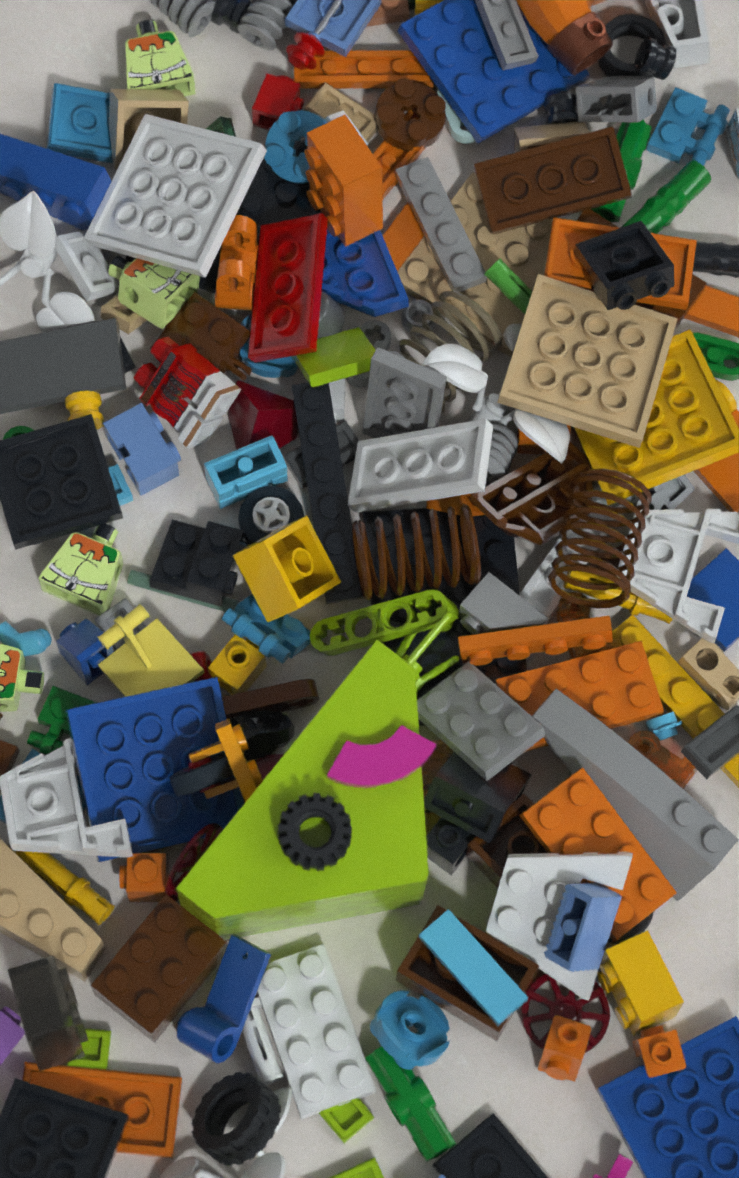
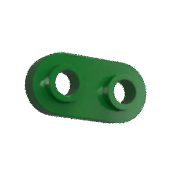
[693,332,739,381]

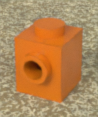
[119,853,169,902]

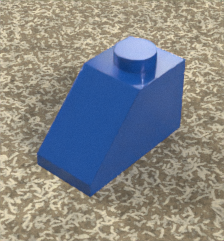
[56,618,114,686]

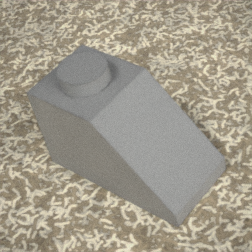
[459,572,548,635]

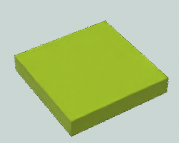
[292,327,376,387]

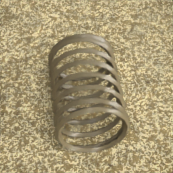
[399,291,502,413]

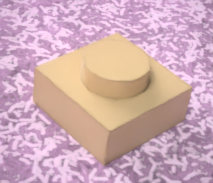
[100,295,147,334]

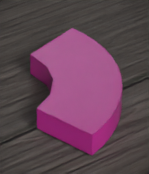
[327,725,437,788]

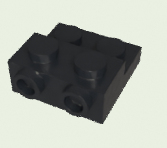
[575,221,674,310]
[150,519,249,607]

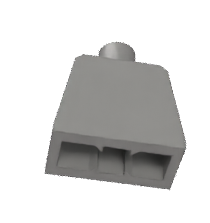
[576,76,657,122]

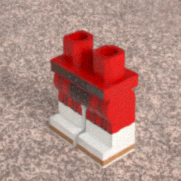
[133,336,241,449]

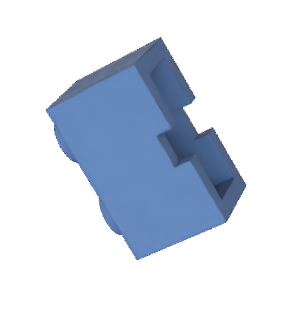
[103,403,181,496]

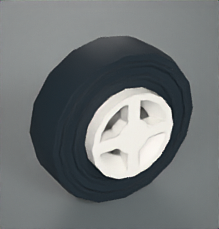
[238,486,305,545]

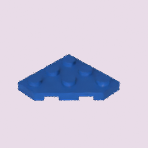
[322,228,409,317]

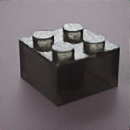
[8,955,89,1071]

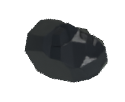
[230,710,295,761]

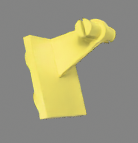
[97,604,205,697]

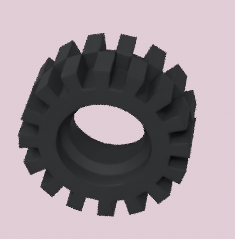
[278,793,352,871]

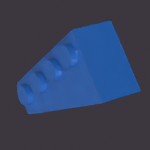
[0,134,112,230]

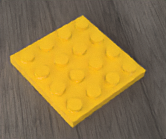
[573,329,739,505]

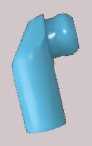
[0,621,52,657]

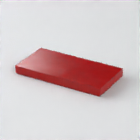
[248,213,328,363]

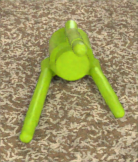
[395,612,460,693]

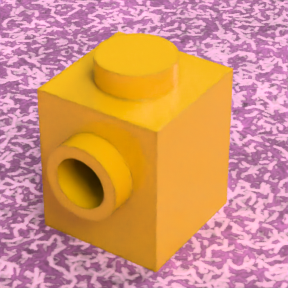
[208,635,267,695]

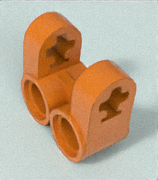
[215,215,258,310]

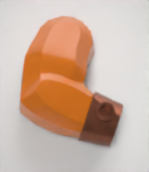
[516,0,613,75]

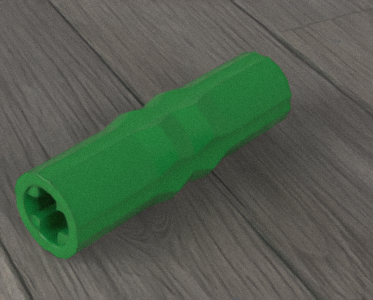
[620,160,712,234]

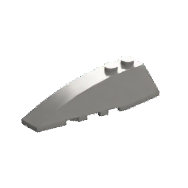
[532,689,739,901]

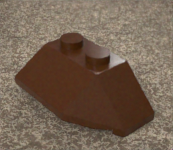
[470,441,592,546]

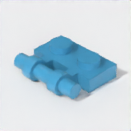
[646,87,730,166]
[222,594,311,664]

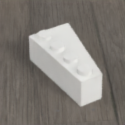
[643,0,709,68]

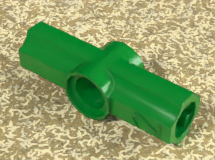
[591,120,652,223]
[365,1046,456,1162]

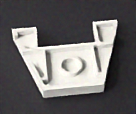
[616,509,739,644]
[0,737,133,857]
[486,852,633,1001]

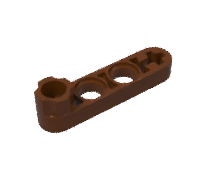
[222,679,320,720]

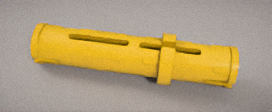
[563,571,673,624]
[14,851,115,925]

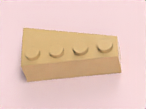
[0,839,106,982]

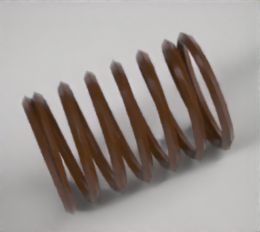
[548,468,652,608]
[352,503,481,601]

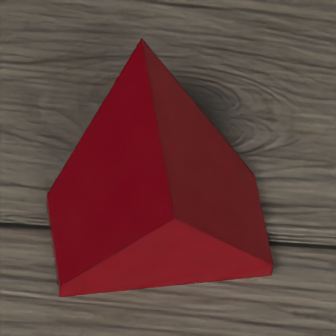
[228,380,298,450]

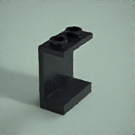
[424,752,532,843]

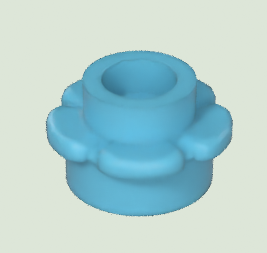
[646,711,682,741]

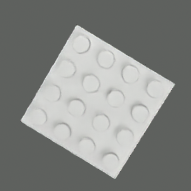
[84,114,267,278]

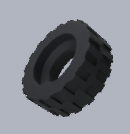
[191,1072,281,1166]

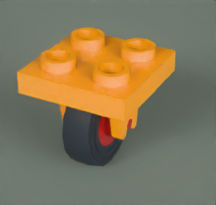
[170,718,263,802]

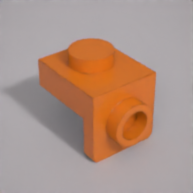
[537,1015,591,1082]
[632,1025,686,1078]

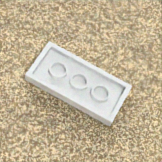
[348,418,493,513]
[257,944,376,1120]

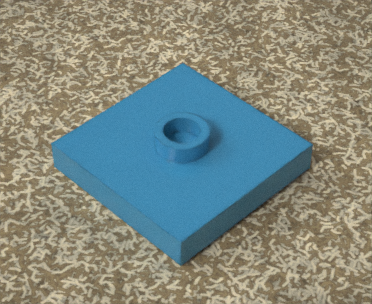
[46,83,113,163]

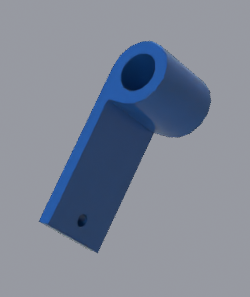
[176,935,271,1063]

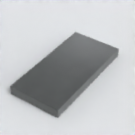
[0,318,127,414]

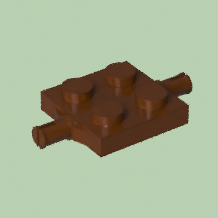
[150,292,252,381]

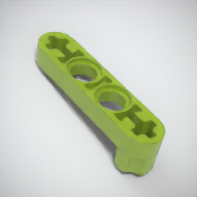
[310,590,459,656]

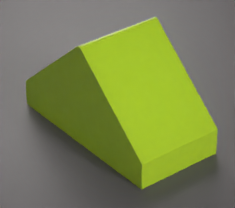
[176,640,429,940]

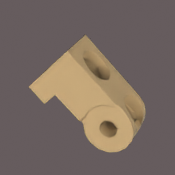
[677,638,739,710]

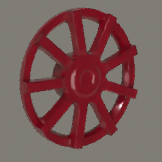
[165,823,224,902]
[522,974,610,1053]

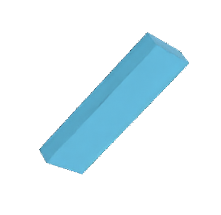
[419,909,528,1026]

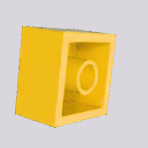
[233,516,341,623]
[597,930,684,1036]

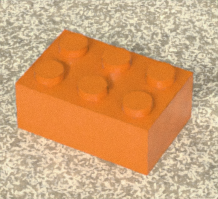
[304,114,383,247]

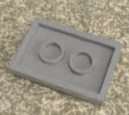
[417,661,545,781]

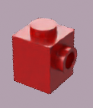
[252,73,304,131]

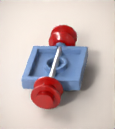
[285,0,381,70]

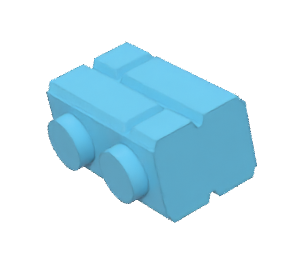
[204,435,288,509]

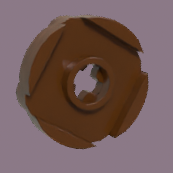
[374,79,446,150]

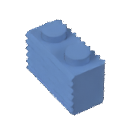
[544,882,622,972]

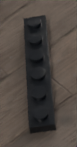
[292,382,363,604]

